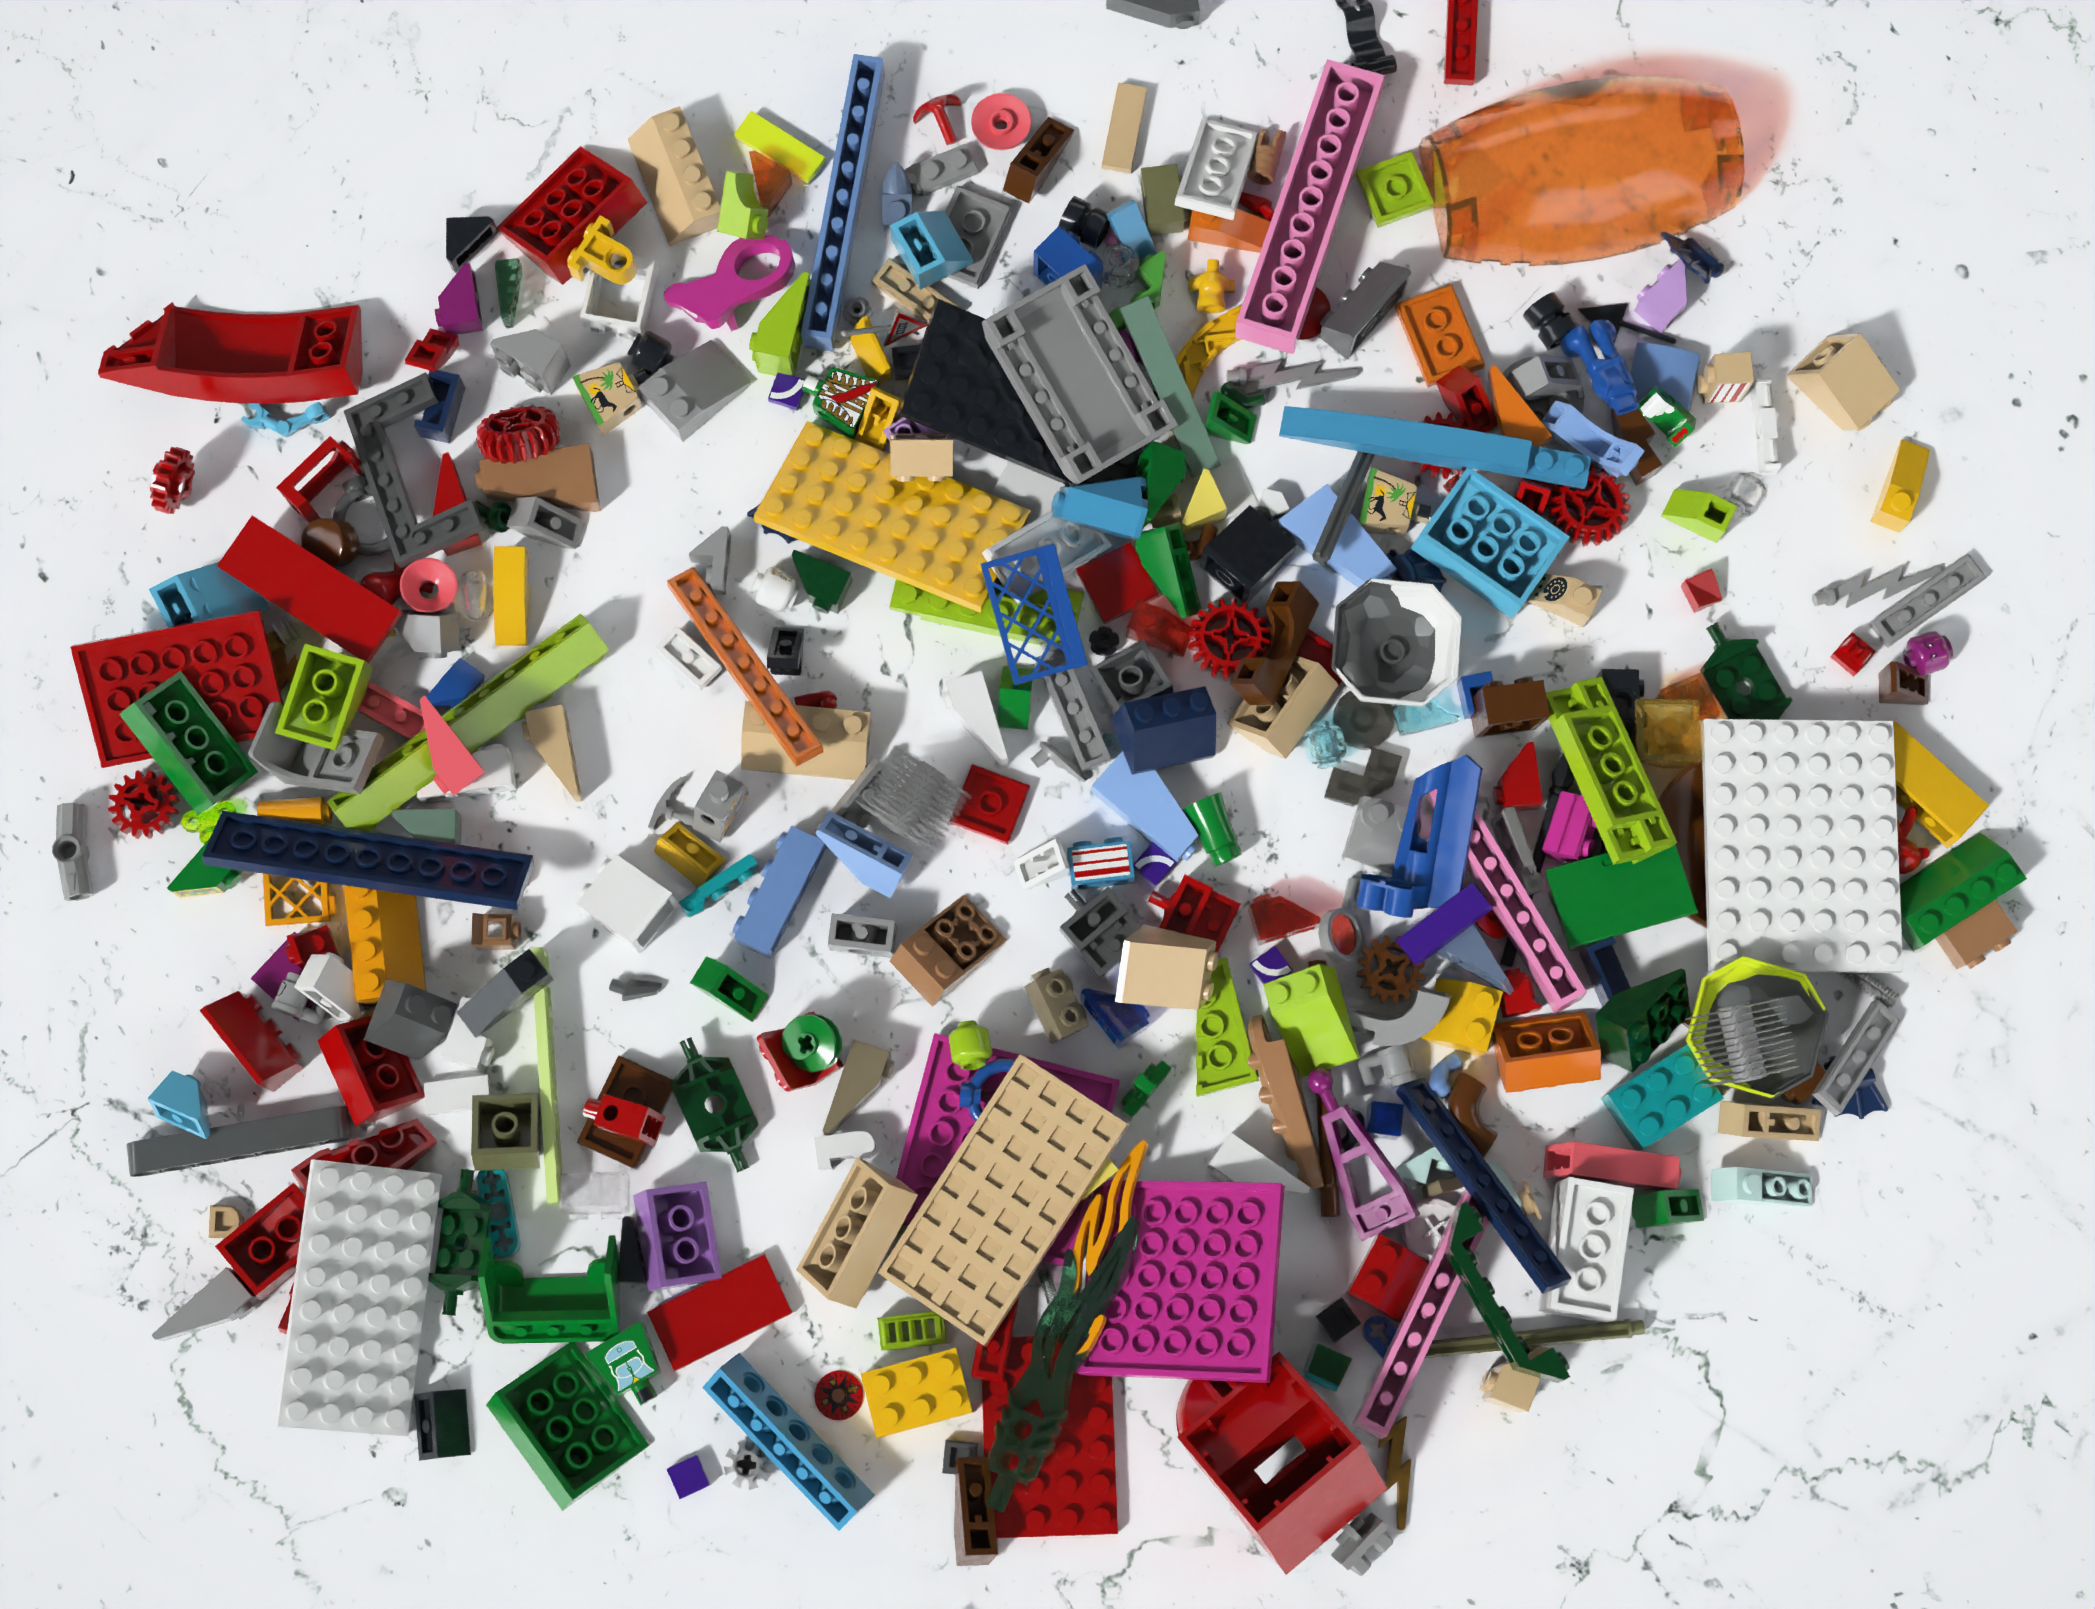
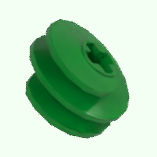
[781,1014,842,1072]

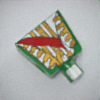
[802,367,880,440]

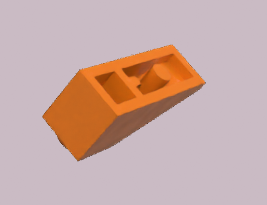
[1188,208,1271,253]
[1488,365,1552,447]

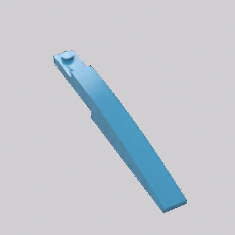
[1279,406,1591,489]

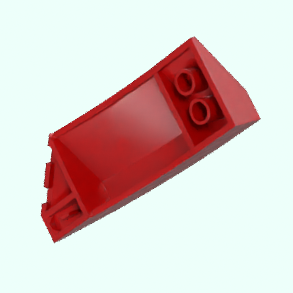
[98,302,363,404]

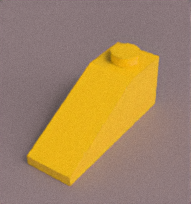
[1870,439,1930,533]

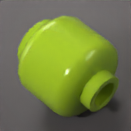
[949,1020,992,1070]

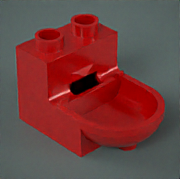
[1176,1351,1387,1575]

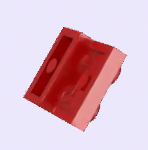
[1147,874,1241,952]

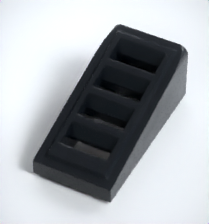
[618,1216,647,1284]

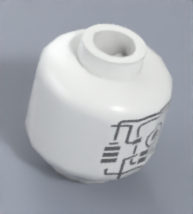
[751,567,800,612]

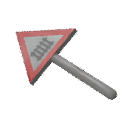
[841,311,928,347]

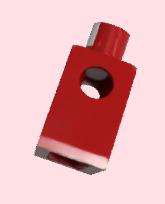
[583,1094,666,1147]

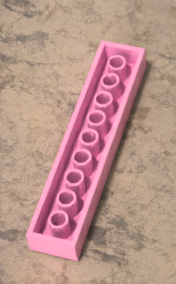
[1235,59,1385,354]

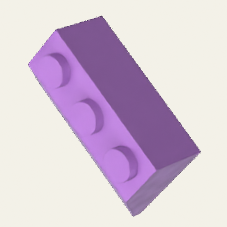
[633,1182,722,1292]

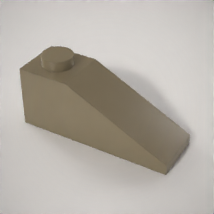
[822,1039,895,1135]

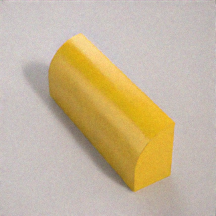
[1893,720,1989,848]

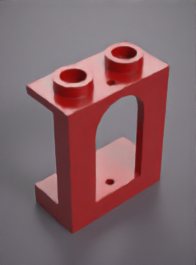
[276,436,365,523]

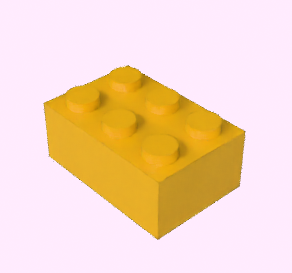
[860,1348,973,1439]

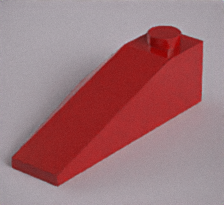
[291,1118,437,1196]

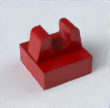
[1830,632,1876,677]

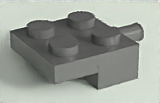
[1059,887,1140,979]

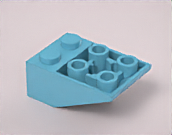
[149,562,270,627]

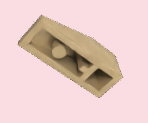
[522,704,583,802]
[1718,1101,1821,1141]

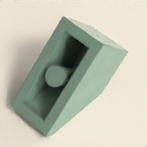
[392,808,461,845]

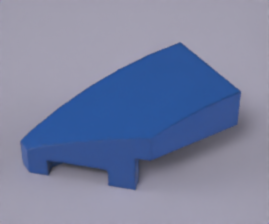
[427,658,485,709]

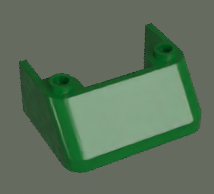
[478,1235,620,1344]

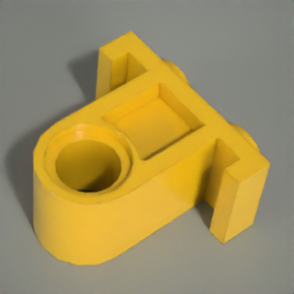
[567,215,637,285]

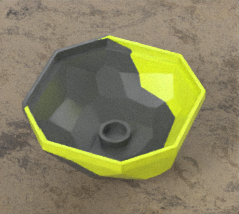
[1686,956,1829,1099]

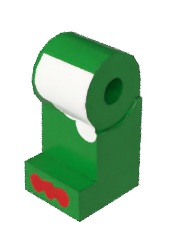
[1638,386,1696,447]

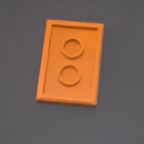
[1395,284,1485,388]

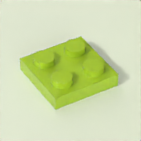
[1355,151,1435,228]

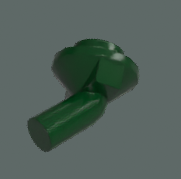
[475,500,512,533]

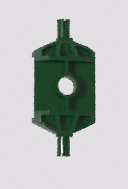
[1700,622,1793,720]
[670,1037,759,1173]
[428,1169,492,1316]

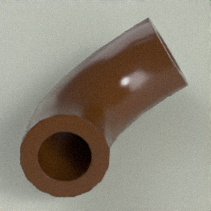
[1448,1072,1498,1158]

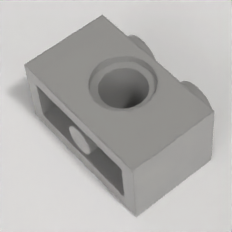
[828,913,897,958]

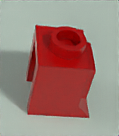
[1495,968,1542,1019]

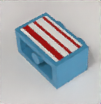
[1067,837,1135,890]

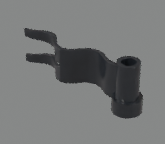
[1335,0,1397,75]

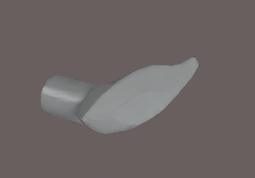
[1030,741,1087,782]

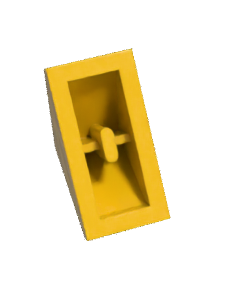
[855,386,902,451]

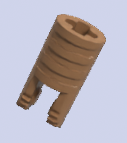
[1248,129,1286,185]

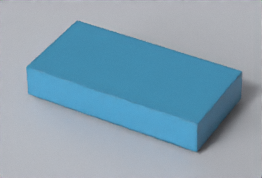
[1106,199,1157,268]

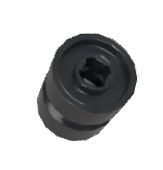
[1058,196,1111,250]
[1523,292,1579,350]

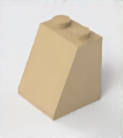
[1787,333,1901,431]
[1115,925,1219,1010]

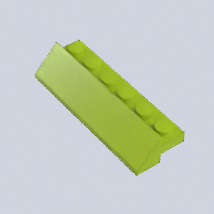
[889,578,1084,646]
[1546,677,1677,865]

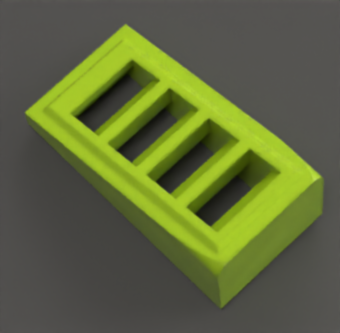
[877,1311,946,1351]

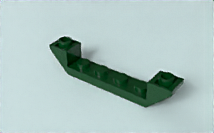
[1445,1201,1570,1383]

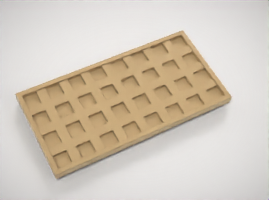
[878,1054,1129,1346]

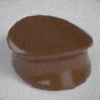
[301,518,359,567]

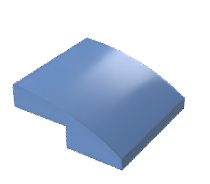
[1630,342,1701,411]

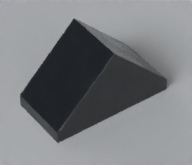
[446,216,498,273]

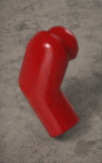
[794,691,837,709]

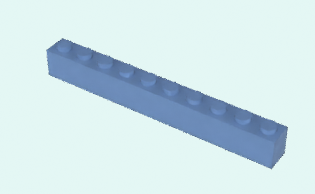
[801,54,885,352]

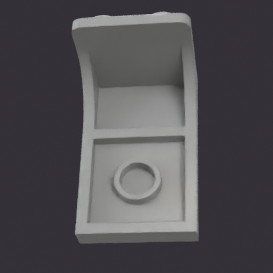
[248,701,385,795]

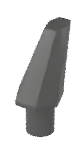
[609,978,662,1001]

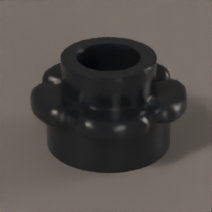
[1089,626,1119,656]

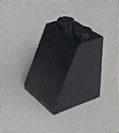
[1200,505,1297,603]

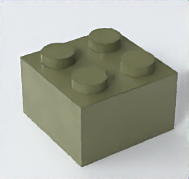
[471,1093,541,1171]

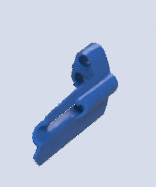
[1356,755,1483,918]

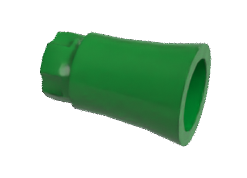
[1182,792,1242,867]

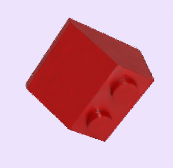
[1345,1233,1428,1323]

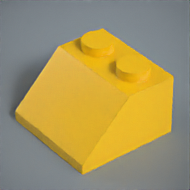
[1420,978,1503,1057]

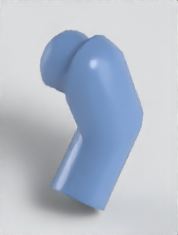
[1429,1052,1463,1097]

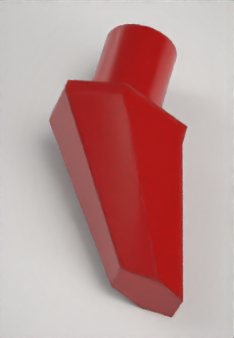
[1239,192,1275,221]

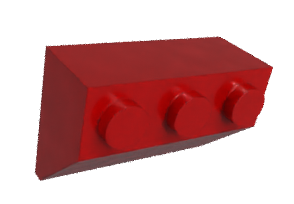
[199,991,304,1092]
[317,1015,425,1127]

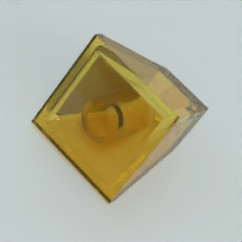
[1635,699,1701,769]

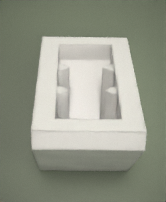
[1013,838,1070,890]

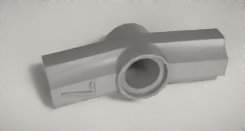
[52,803,94,901]

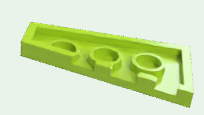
[1196,957,1259,1097]

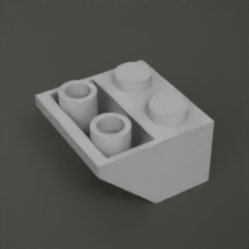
[490,329,571,395]

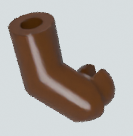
[1185,524,1218,561]

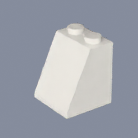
[576,854,679,954]

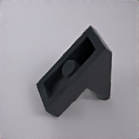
[767,627,804,676]

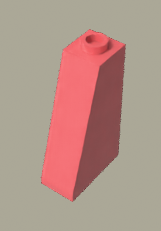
[1543,1142,1681,1191]

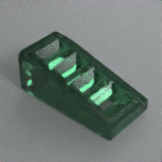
[494,258,523,329]

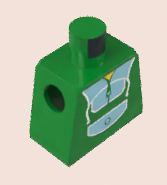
[585,1321,661,1406]

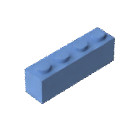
[732,825,827,959]

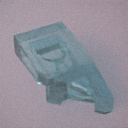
[1392,698,1461,736]

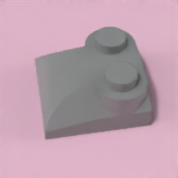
[1342,796,1421,874]

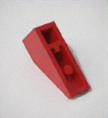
[433,452,482,557]

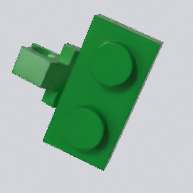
[1120,1060,1172,1121]

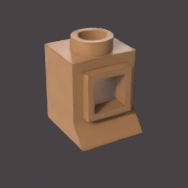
[471,913,521,950]

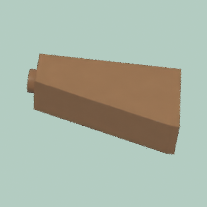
[475,443,601,512]

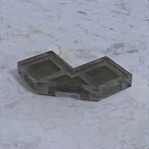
[1324,747,1402,807]

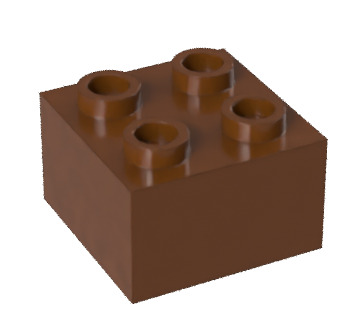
[1471,677,1550,738]

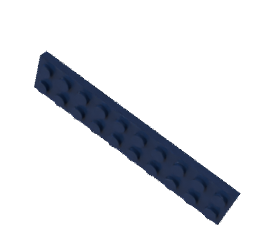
[202,811,534,910]

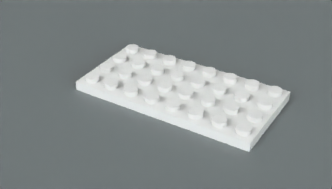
[274,1159,442,1437]

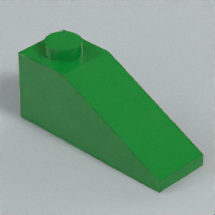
[1137,441,1187,528]
[1135,522,1202,618]

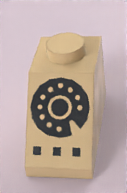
[1527,574,1602,627]

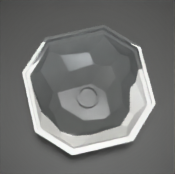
[1331,578,1462,707]

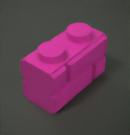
[1542,791,1597,863]

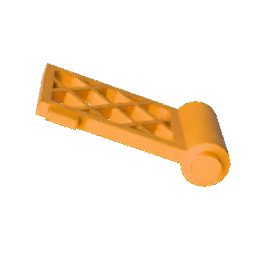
[257,796,336,927]

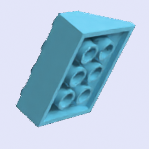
[1410,467,1570,619]

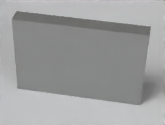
[945,185,1013,289]

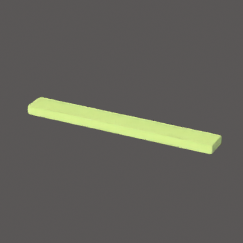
[531,947,564,1206]

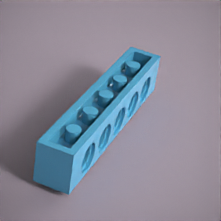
[702,1353,875,1531]

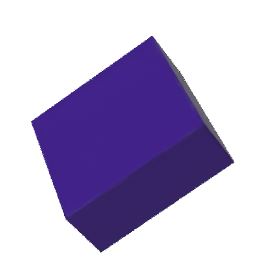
[666,1455,711,1500]

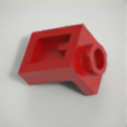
[285,925,340,969]

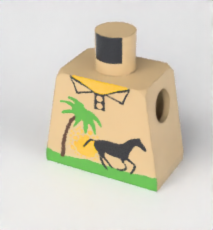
[572,362,649,436]
[1358,468,1432,535]

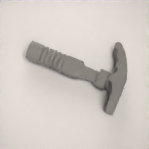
[648,777,714,831]

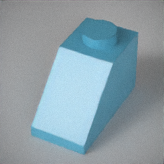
[148,1070,211,1139]

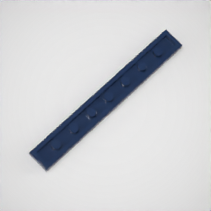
[1396,1077,1572,1294]

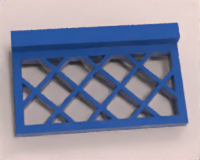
[980,543,1088,685]

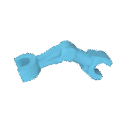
[241,402,330,437]

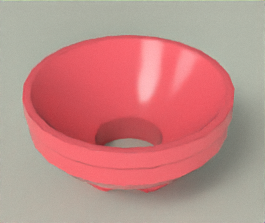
[400,558,458,615]

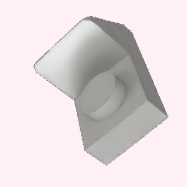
[689,526,731,595]

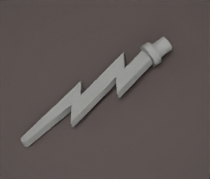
[1226,361,1358,390]
[1812,565,1941,608]

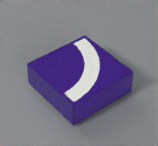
[768,373,805,411]
[1133,842,1177,887]
[1249,946,1294,984]

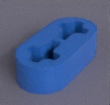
[1362,1316,1397,1359]

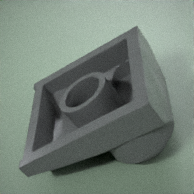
[1089,639,1174,715]

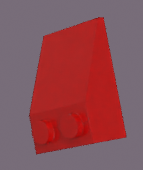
[215,1182,306,1300]

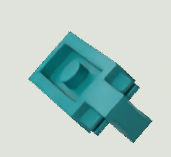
[679,854,759,918]

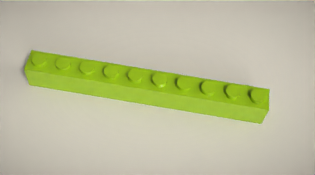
[327,613,609,832]

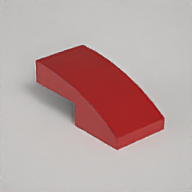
[405,328,460,372]

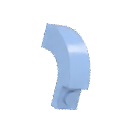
[1541,400,1644,478]

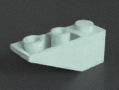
[1711,1167,1812,1207]

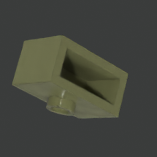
[1140,164,1189,236]

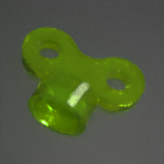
[181,801,236,844]

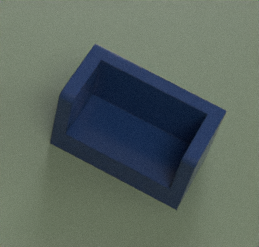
[414,370,466,444]
[1579,937,1631,1007]

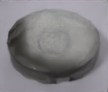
[1332,691,1395,750]

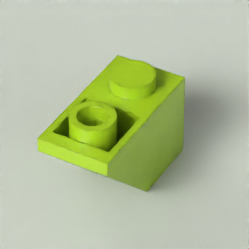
[1661,489,1737,543]

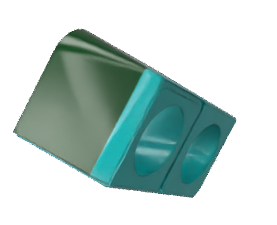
[1302,1341,1352,1392]

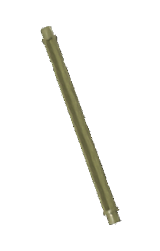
[1385,1319,1645,1359]

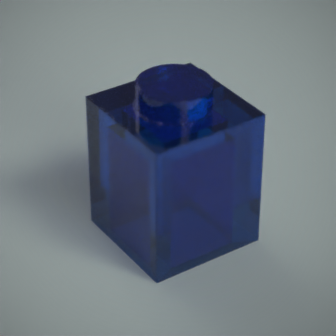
[1365,1101,1404,1140]

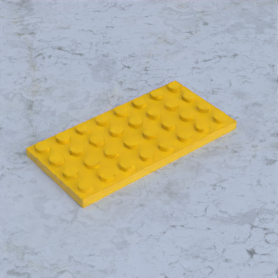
[754,421,1031,613]

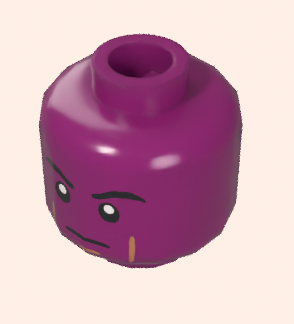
[1903,631,1953,676]

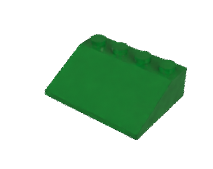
[486,1342,649,1511]

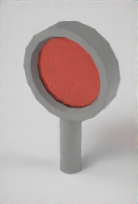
[1318,878,1364,963]

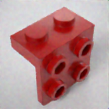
[757,1011,844,1092]

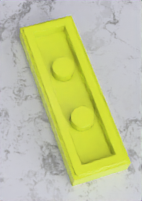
[734,111,826,184]

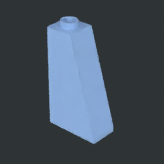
[1277,484,1397,588]
[1091,751,1198,864]

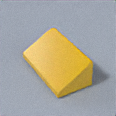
[849,316,892,384]
[654,822,726,887]

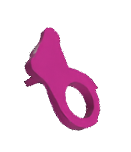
[663,235,796,332]

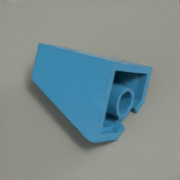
[1051,477,1148,539]

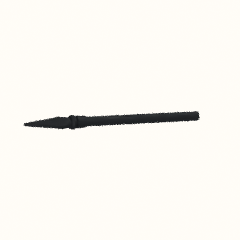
[1500,753,1574,967]

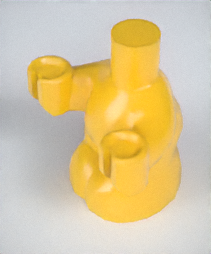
[1188,259,1235,313]

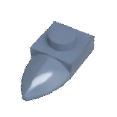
[882,162,913,225]

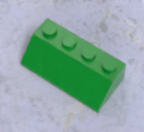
[119,670,258,815]
[1900,832,2027,952]

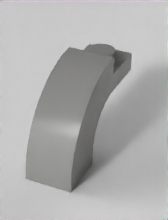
[1347,987,1452,1046]

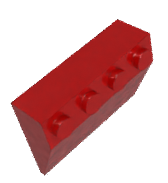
[497,146,648,285]

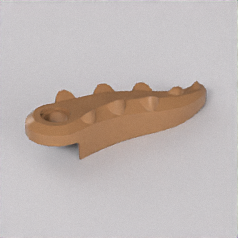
[1248,1014,1324,1189]

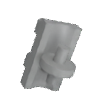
[1331,1512,1394,1576]

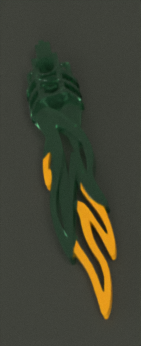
[986,1140,1149,1513]

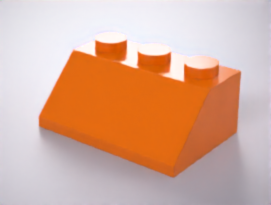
[1492,1011,1601,1093]

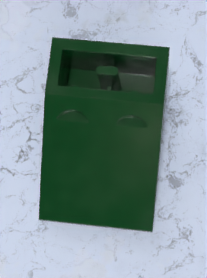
[1595,968,1691,1073]

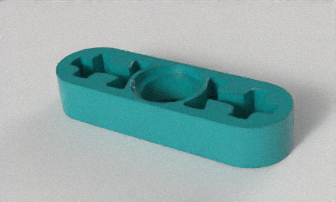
[477,1169,521,1258]

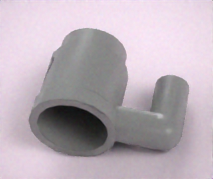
[271,972,326,1024]
[1358,1044,1417,1088]

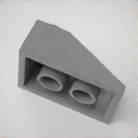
[638,340,751,442]

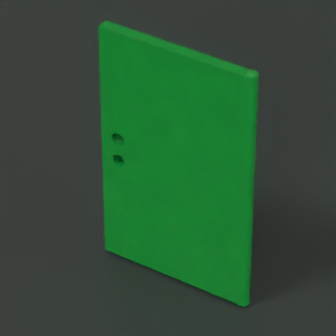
[1545,845,1698,949]

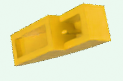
[493,546,530,646]

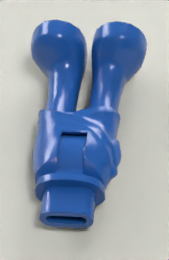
[1560,319,1639,415]

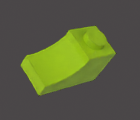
[717,171,769,239]

